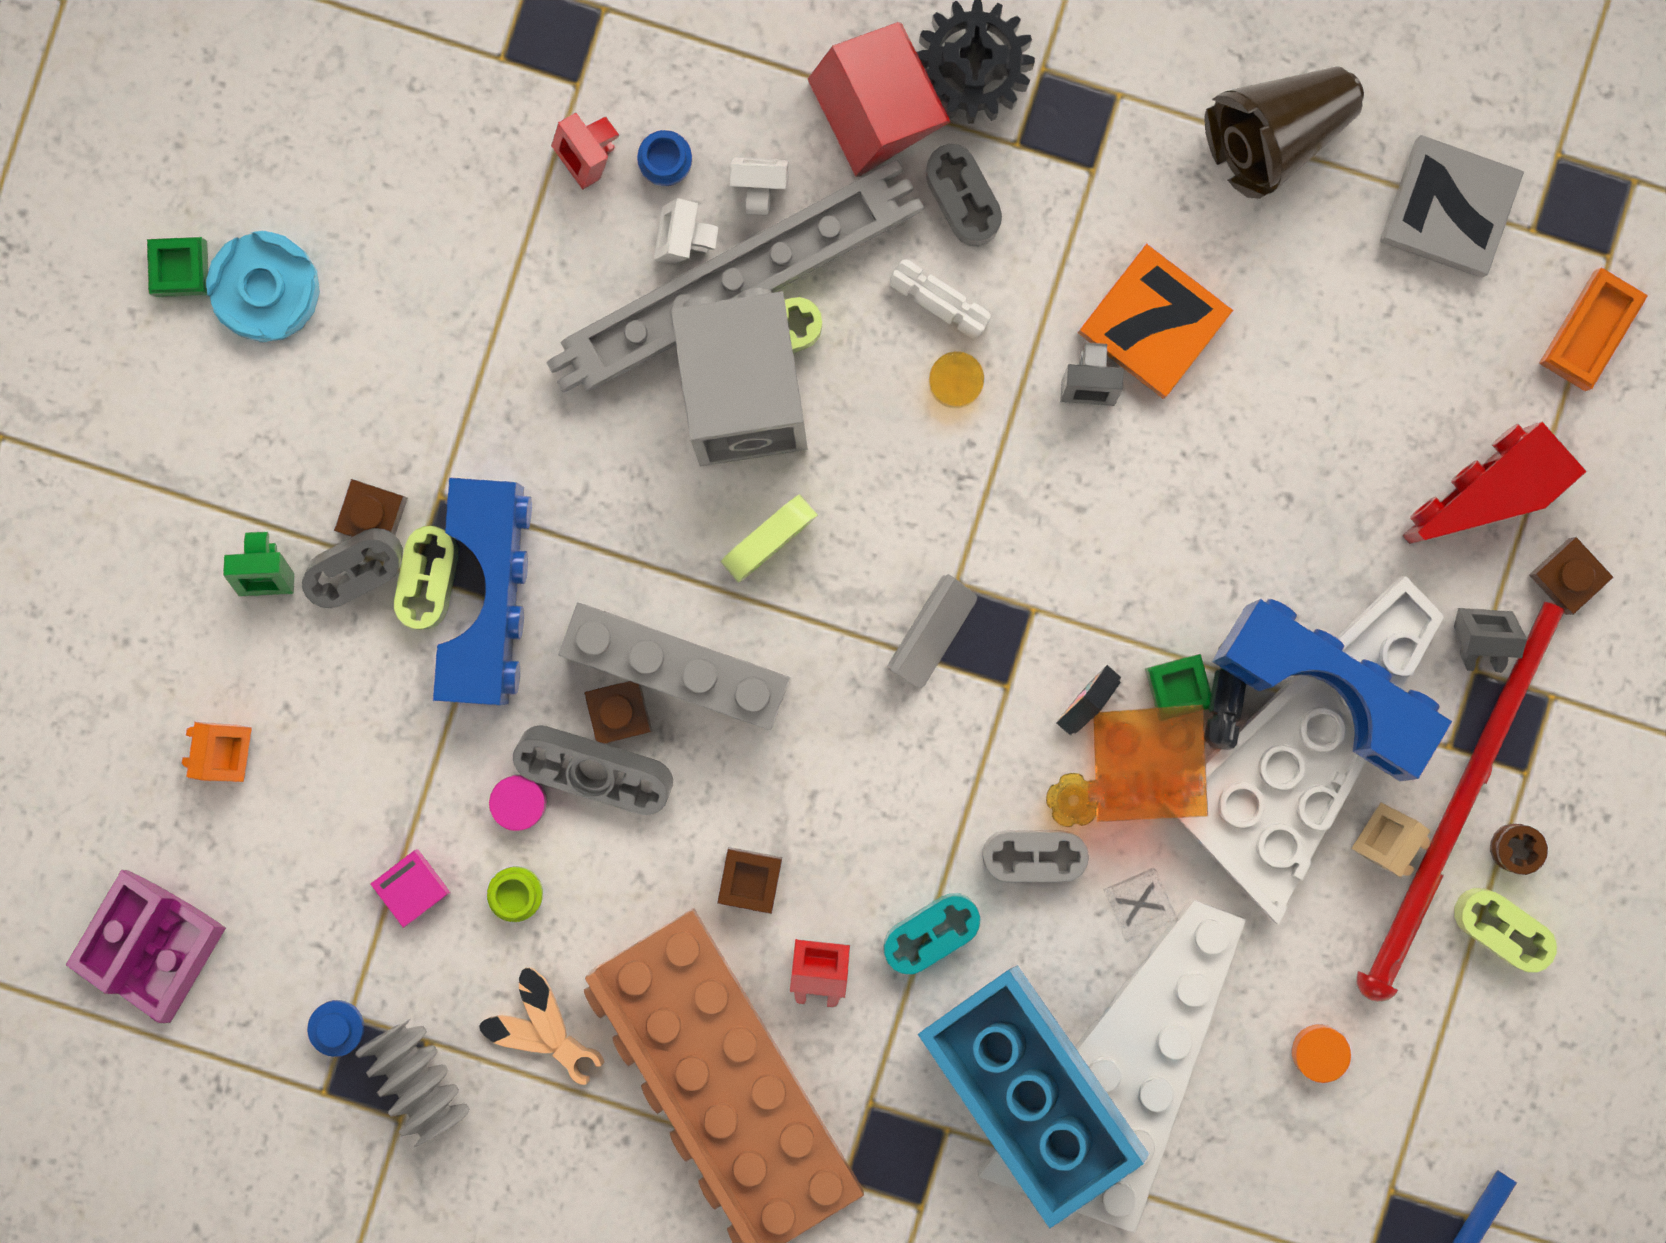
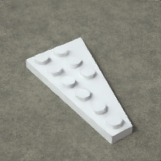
[1161,576,1444,925]
[977,898,1246,1233]

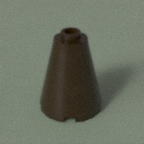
[1204,66,1364,199]

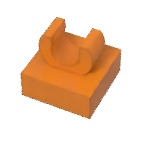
[182,722,252,782]

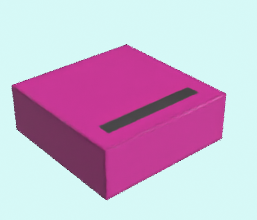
[370,849,451,928]

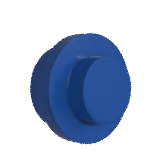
[637,130,692,186]
[307,1000,364,1057]

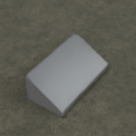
[888,574,977,688]

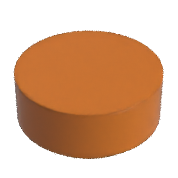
[1292,1024,1351,1083]

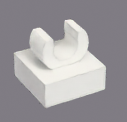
[730,157,789,215]
[653,198,719,265]

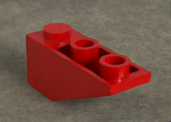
[1402,422,1587,544]

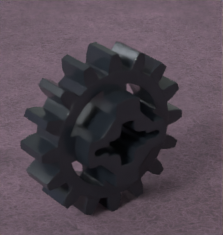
[916,0,1035,124]

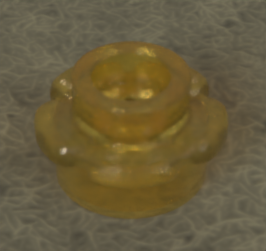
[1046,773,1101,827]

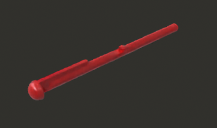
[1356,602,1565,1002]

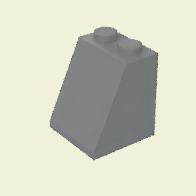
[671,288,808,467]

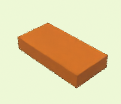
[1539,267,1648,391]

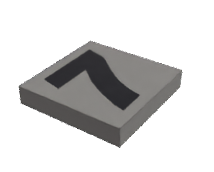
[1380,135,1524,278]

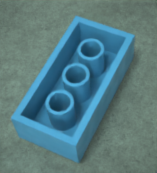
[918,965,1149,1229]

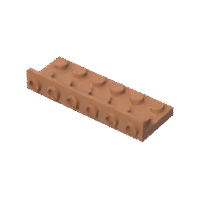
[584,908,864,1243]

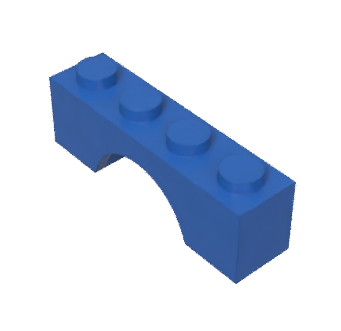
[433,478,532,705]
[1212,599,1453,782]

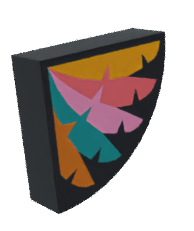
[1056,665,1121,736]

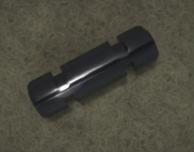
[1204,643,1246,750]

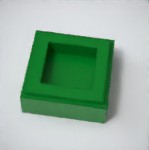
[147,237,208,297]
[1145,654,1211,721]

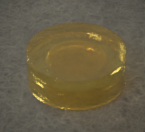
[929,351,984,408]

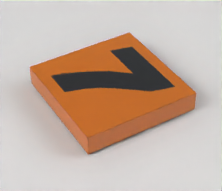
[1077,243,1233,399]

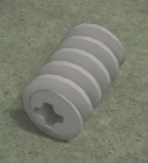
[355,1019,470,1147]

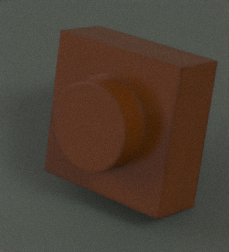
[334,479,408,537]
[1529,537,1614,615]
[584,681,652,744]
[717,847,783,914]

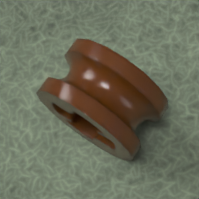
[1490,823,1548,875]

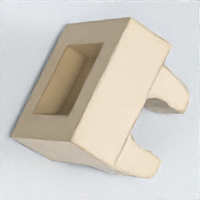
[1351,802,1431,877]

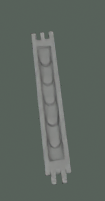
[546,160,924,392]

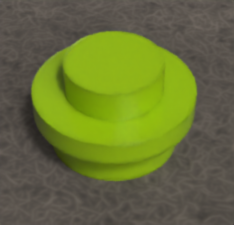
[487,866,543,922]

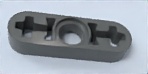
[513,725,673,815]

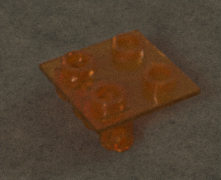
[1088,705,1208,822]

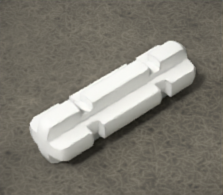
[890,259,991,339]

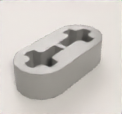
[982,830,1089,882]

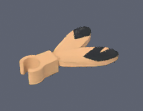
[479,967,604,1085]

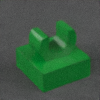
[223,532,295,596]

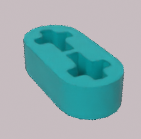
[884,893,981,975]

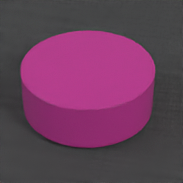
[489,775,547,831]

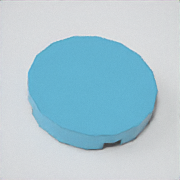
[206,231,320,342]

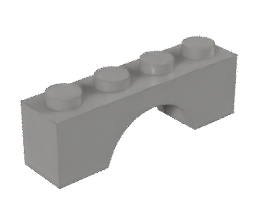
[558,602,790,730]

